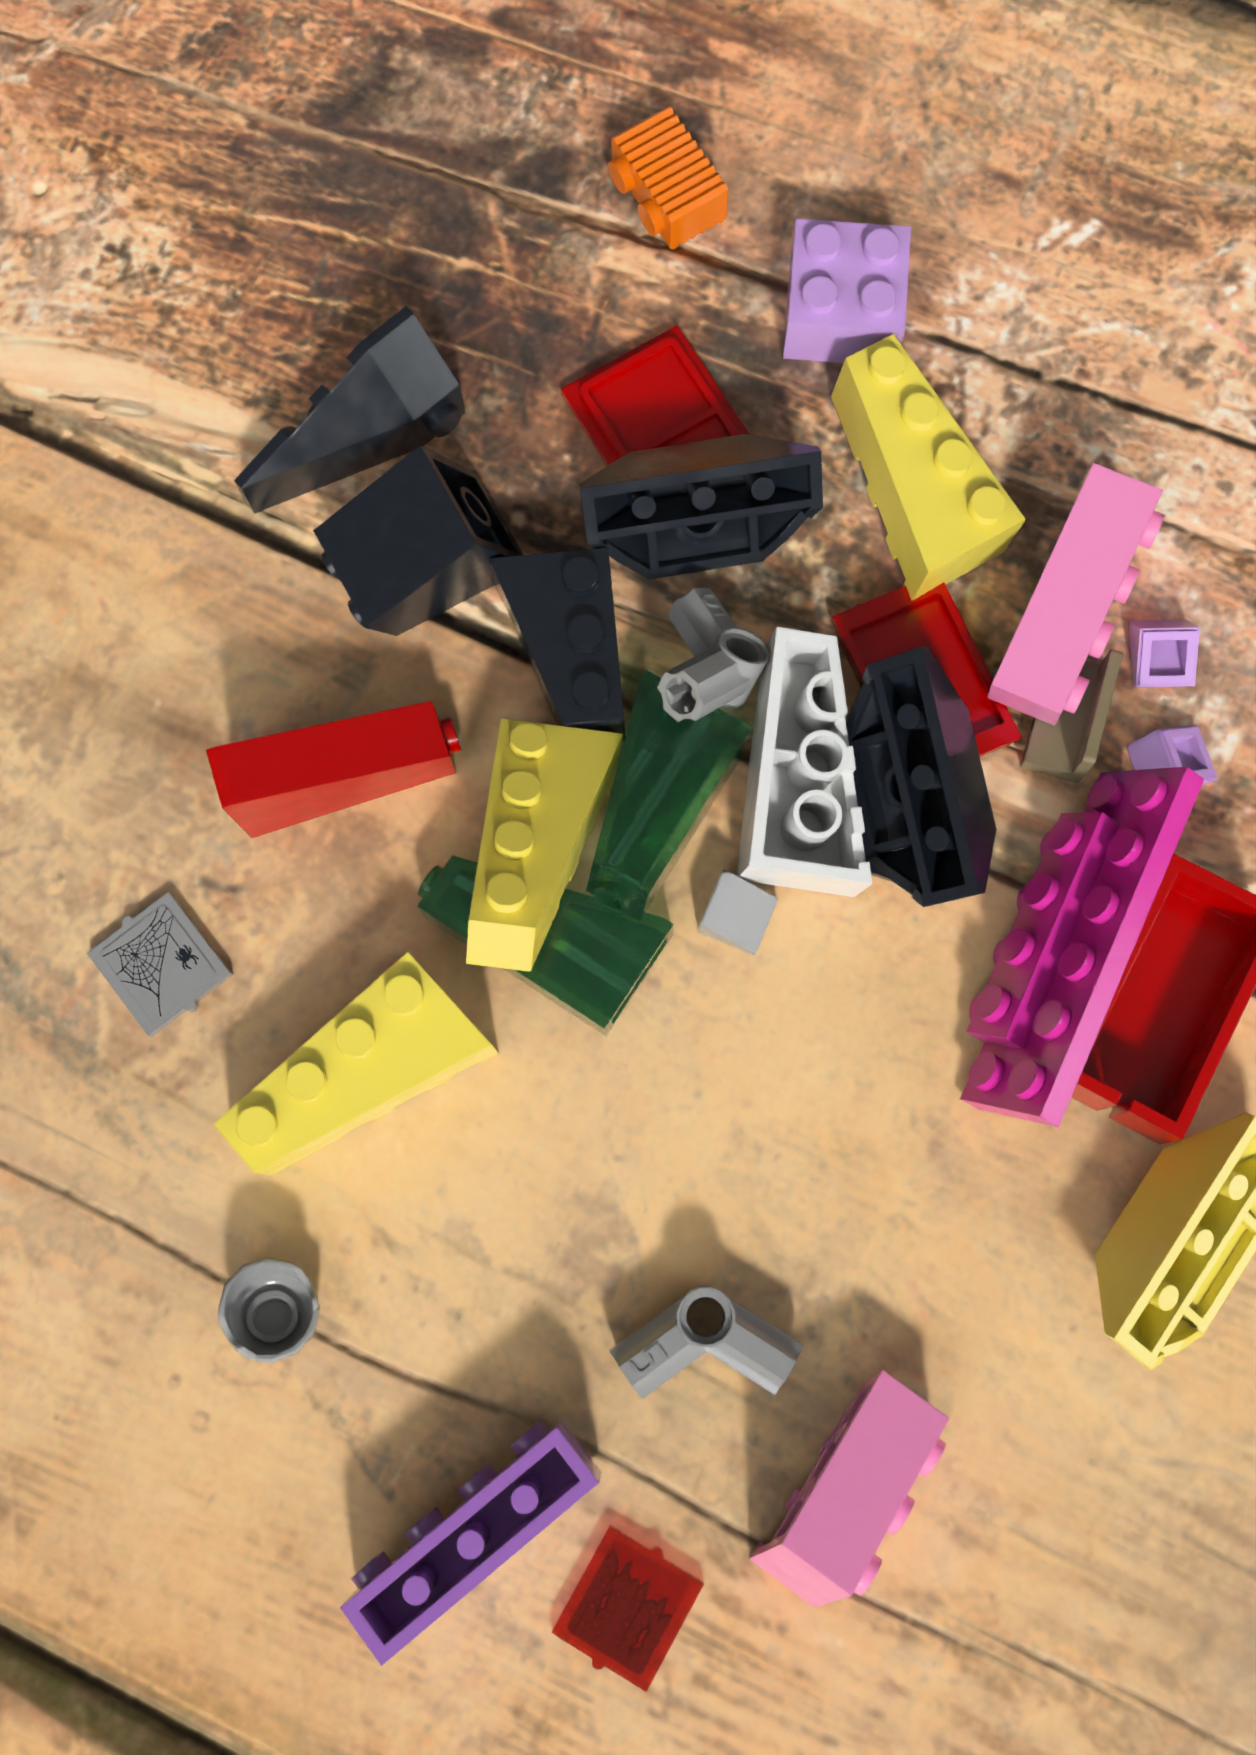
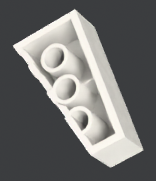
[736,627,873,897]

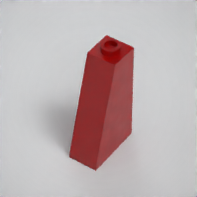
[206,701,462,838]

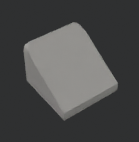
[699,870,778,956]

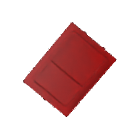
[561,325,749,466]

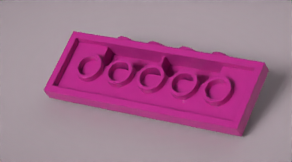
[960,767,1204,1127]

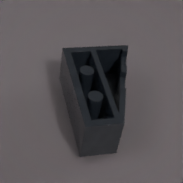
[488,548,626,741]

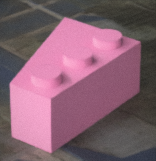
[749,1370,949,1607]

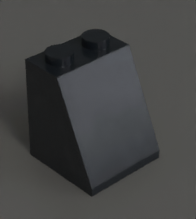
[313,445,523,636]

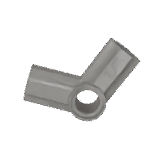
[657,588,770,722]
[610,1286,804,1399]

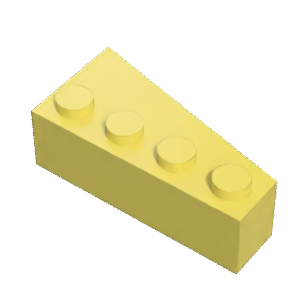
[831,334,1026,601]
[466,718,623,972]
[213,952,498,1176]

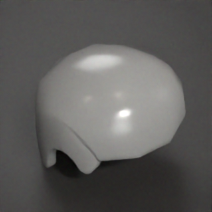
[218,1257,320,1363]

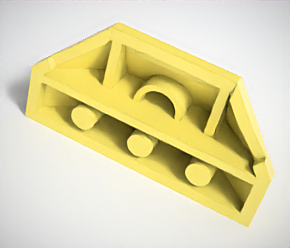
[1095,1112,1256,1370]

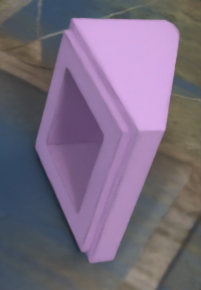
[1129,620,1200,687]
[1127,725,1218,785]

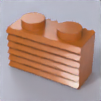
[608,106,729,249]

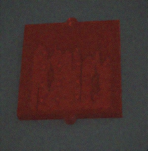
[551,1525,704,1692]

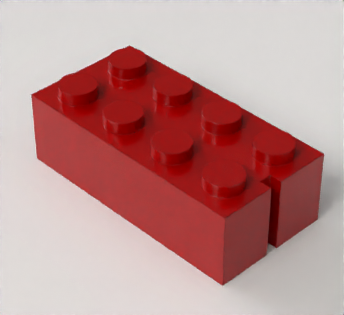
[1071,853,1256,1145]

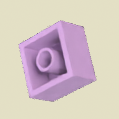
[783,218,911,363]

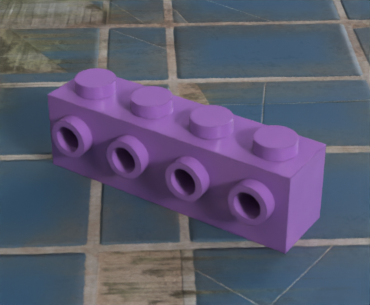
[340,1419,602,1666]

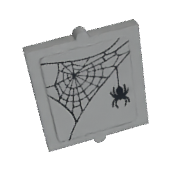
[87,891,233,1037]

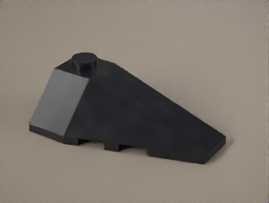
[234,306,466,514]

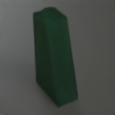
[586,670,753,921]
[417,855,674,1037]

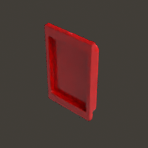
[831,582,1022,757]

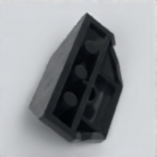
[579,434,823,580]
[846,646,997,907]

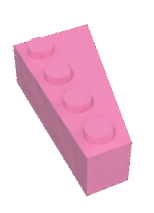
[987,463,1165,726]

